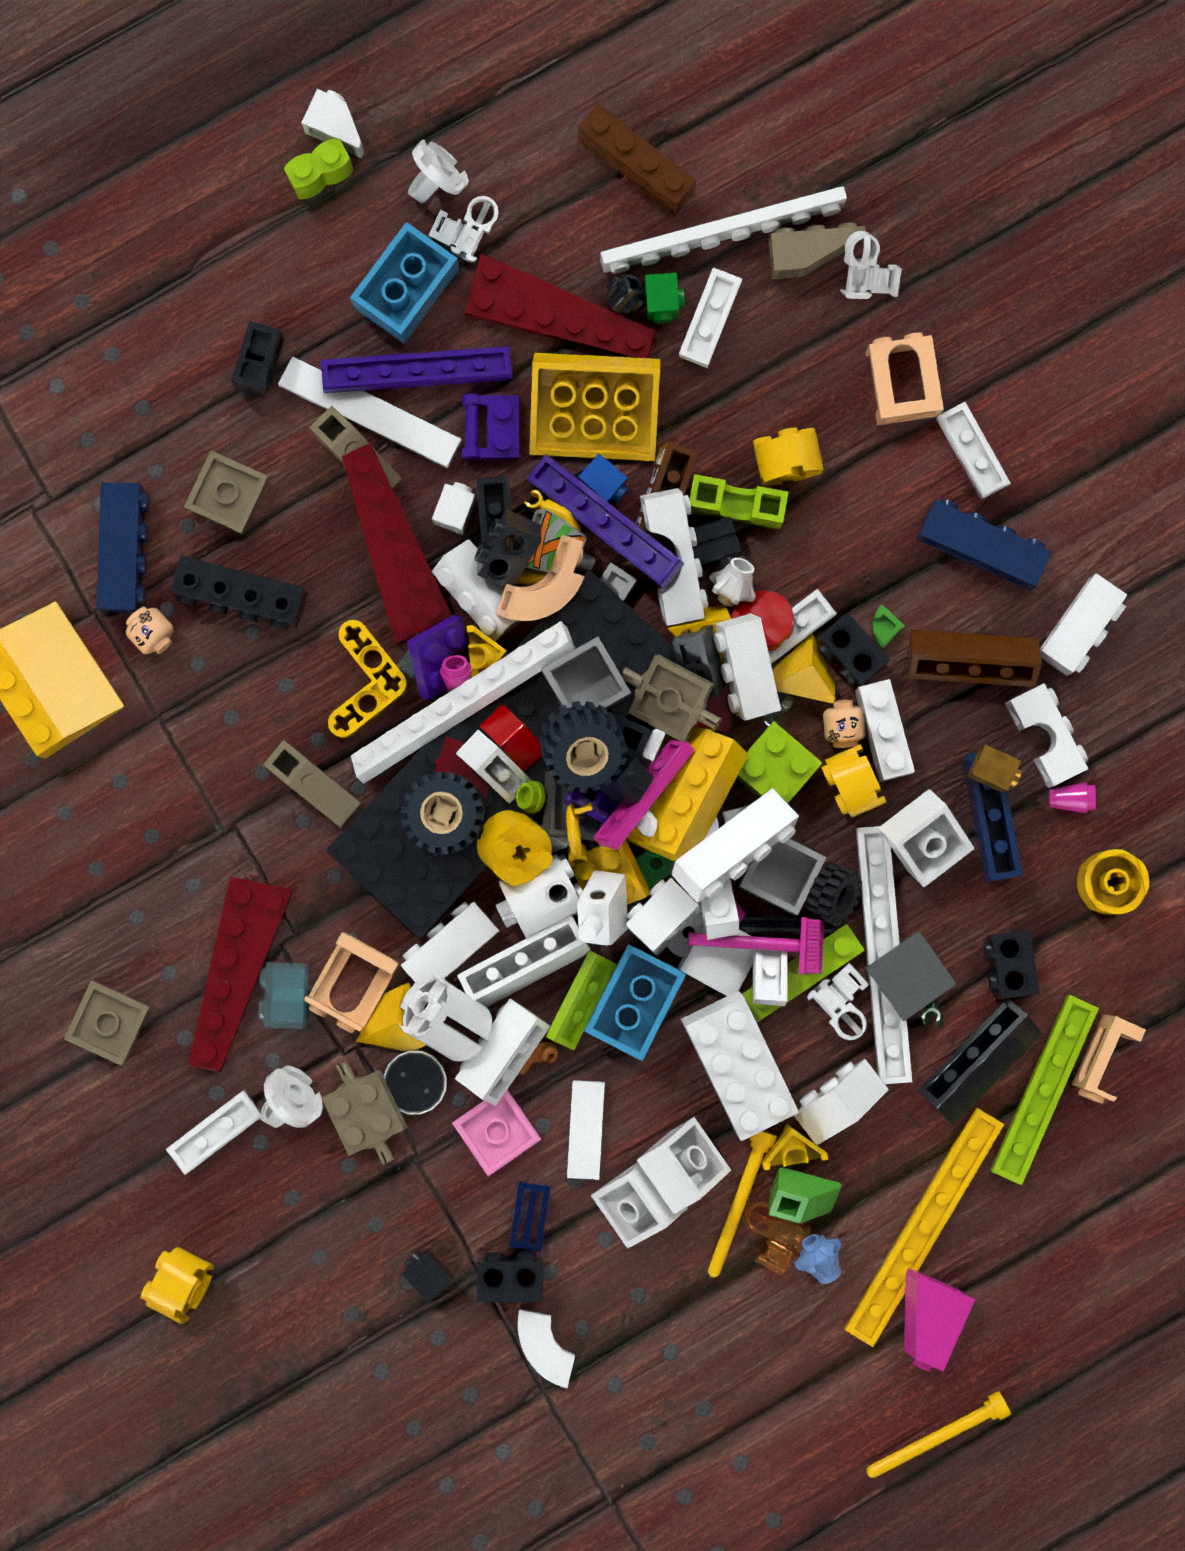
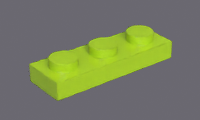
[546,950,618,1050]

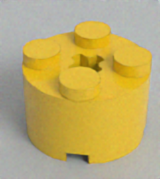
[753,428,824,486]
[821,744,887,818]
[477,810,553,886]
[1077,849,1149,915]
[140,1247,214,1324]

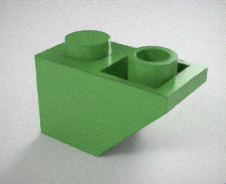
[769,1166,841,1223]

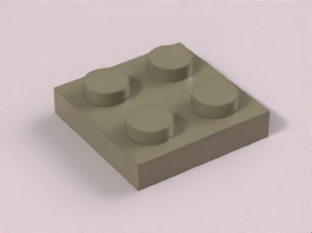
[184,450,270,535]
[64,980,151,1066]

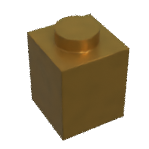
[967,744,1022,793]

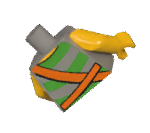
[516,490,595,586]

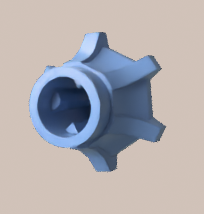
[794,1234,842,1284]

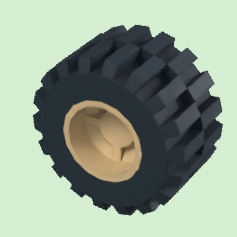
[539,701,627,792]
[401,772,486,854]

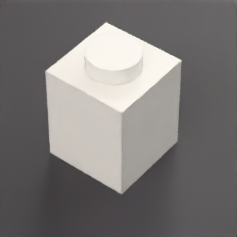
[432,482,476,535]

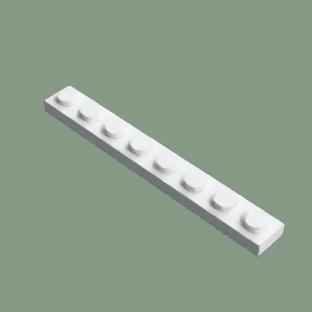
[600,186,847,274]
[351,621,575,784]
[856,826,912,1084]

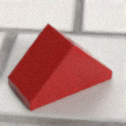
[479,704,542,772]

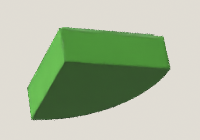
[872,604,905,649]

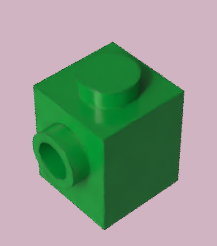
[645,273,685,324]
[636,850,675,889]

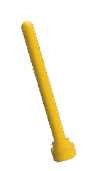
[708,1130,778,1277]
[866,1391,1012,1478]

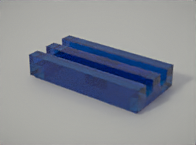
[509,1181,551,1251]

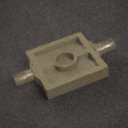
[621,654,722,742]
[321,1060,408,1165]

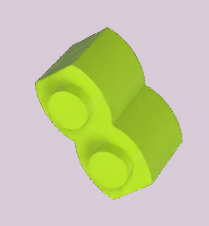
[284,139,354,199]

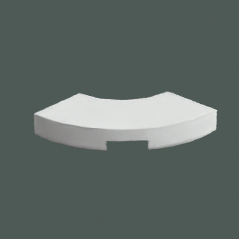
[518,1308,575,1388]

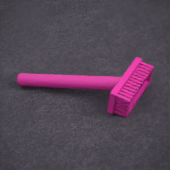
[688,917,825,975]

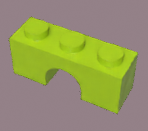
[689,474,789,530]

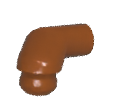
[519,1041,558,1076]

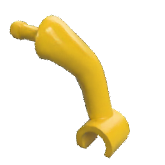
[566,803,593,867]

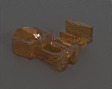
[743,1201,811,1276]

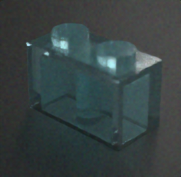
[259,962,309,1029]

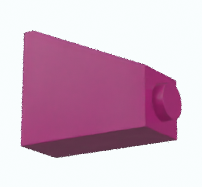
[904,1267,975,1372]

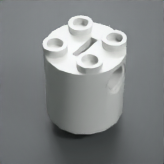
[496,854,583,938]

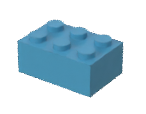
[350,222,460,344]
[584,944,686,1061]

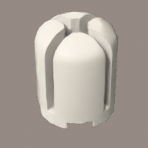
[399,975,492,1061]

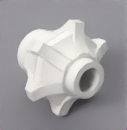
[709,558,756,606]

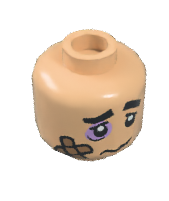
[126,607,174,654]
[823,700,865,748]

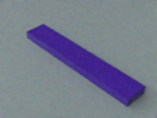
[321,346,512,394]
[526,454,685,589]

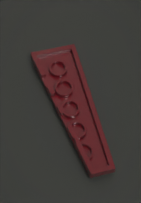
[465,254,655,358]
[342,443,452,643]
[188,876,293,1072]

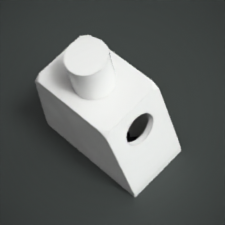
[577,870,628,946]

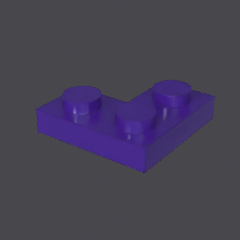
[407,615,468,700]

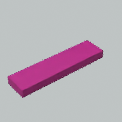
[593,739,694,850]

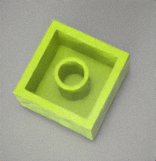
[736,721,822,804]

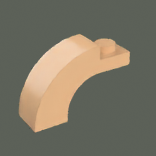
[496,535,585,621]

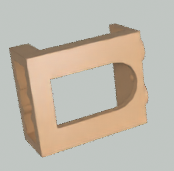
[866,333,944,425]
[304,932,401,1034]
[1071,1014,1146,1104]

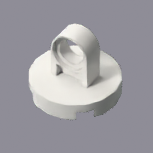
[408,140,469,204]
[260,1066,323,1128]

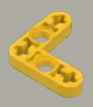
[328,620,408,738]

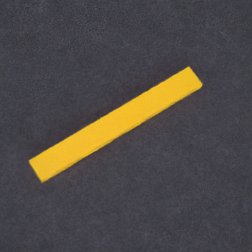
[844,1107,1004,1347]

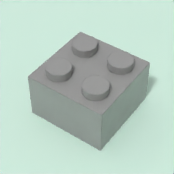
[541,637,631,710]
[738,839,827,916]

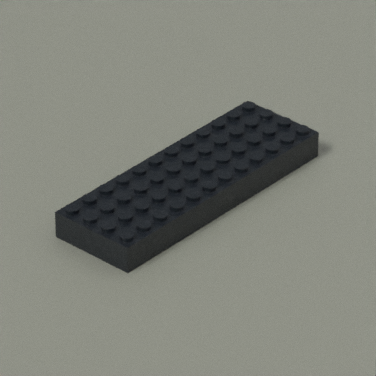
[326,570,677,939]

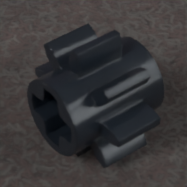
[606,274,645,314]

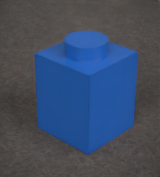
[578,454,628,504]

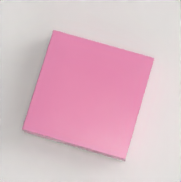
[452,1089,541,1176]

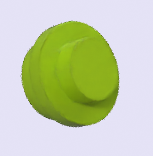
[516,781,546,814]

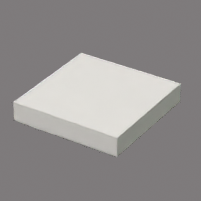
[677,921,753,996]

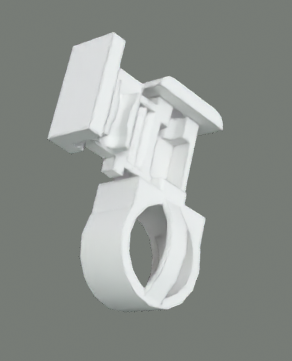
[428,196,498,263]
[840,231,902,299]
[808,963,869,1040]

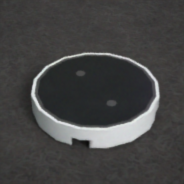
[383,1050,447,1115]

